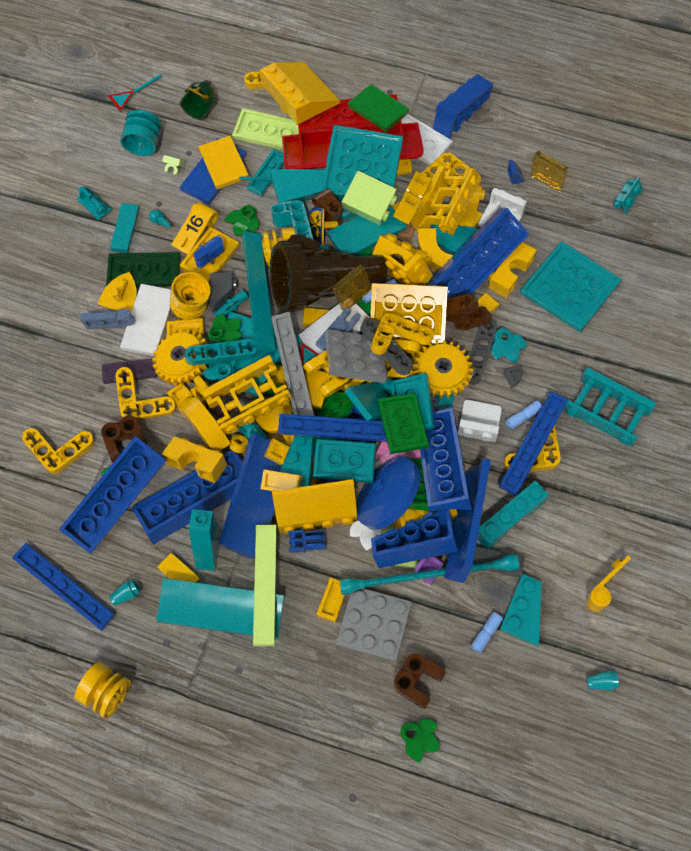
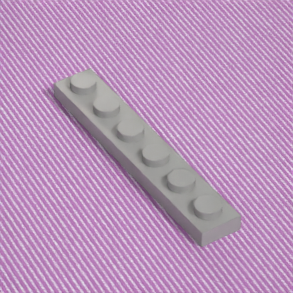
[271,312,315,416]

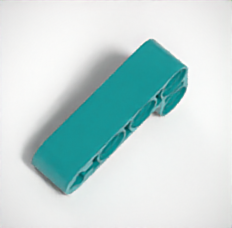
[271,200,313,240]

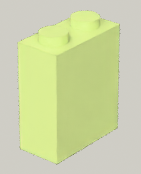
[342,171,398,226]

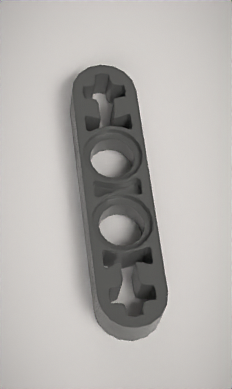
[360,318,413,375]
[468,319,497,385]

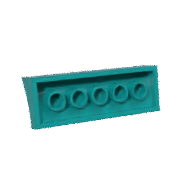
[156,578,284,640]

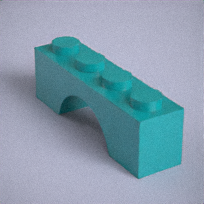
[477,481,549,549]

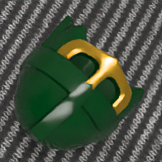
[180,80,215,120]

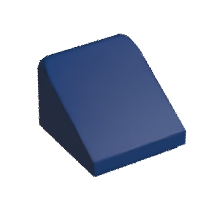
[507,160,524,185]

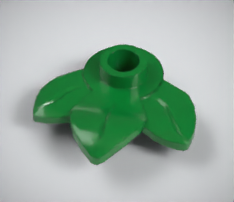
[225,205,259,236]
[208,314,242,343]
[400,719,440,762]

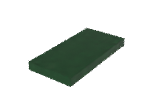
[106,252,181,287]

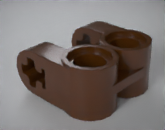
[312,188,343,231]
[446,294,492,330]
[101,415,148,463]
[394,653,446,709]

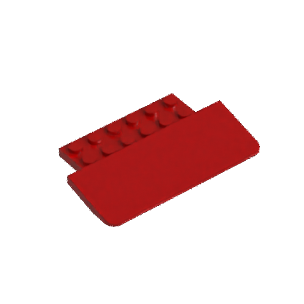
[282,94,424,169]

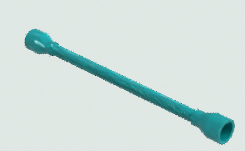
[339,554,519,595]

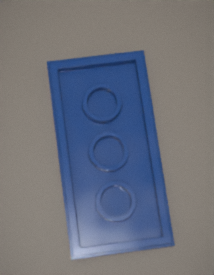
[180,137,247,205]

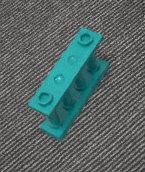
[563,367,656,447]

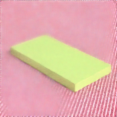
[232,108,299,150]

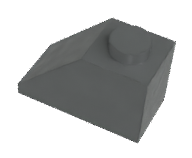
[210,272,237,314]

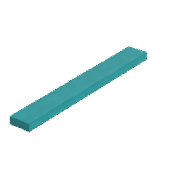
[242,231,276,353]

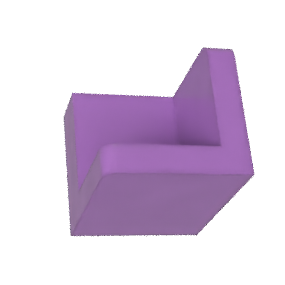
[414,557,443,585]

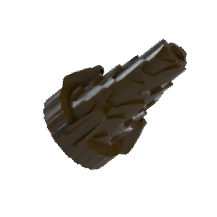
[270,235,388,312]

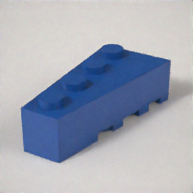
[432,74,494,139]
[371,509,458,568]

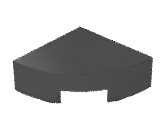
[504,364,523,389]

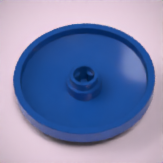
[356,456,420,530]

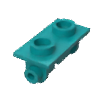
[613,177,643,214]
[76,186,112,220]

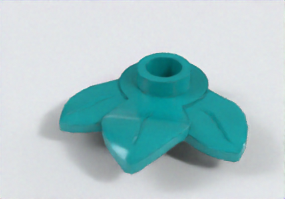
[491,328,527,363]
[202,350,237,381]

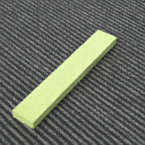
[253,525,277,646]

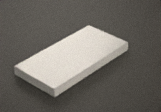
[401,114,453,165]
[120,284,171,357]
[297,296,370,360]

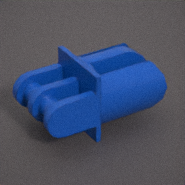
[194,236,224,268]
[288,528,327,553]

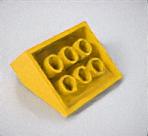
[260,62,340,125]
[371,283,448,344]
[272,479,357,534]

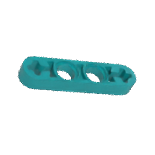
[185,339,258,366]

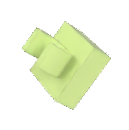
[162,155,186,175]

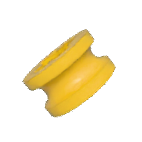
[229,435,248,453]

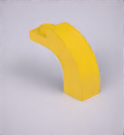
[417,228,453,272]
[177,397,231,451]

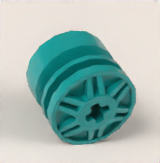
[120,110,162,156]

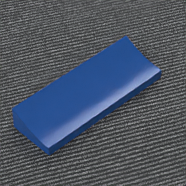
[425,207,530,299]
[420,408,472,511]
[218,434,282,559]
[59,436,167,554]
[131,450,243,545]
[444,458,491,583]

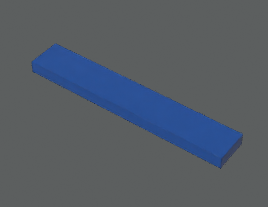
[499,391,568,496]
[278,414,387,442]
[12,543,115,631]

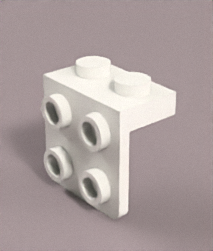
[478,188,527,227]
[458,400,502,442]

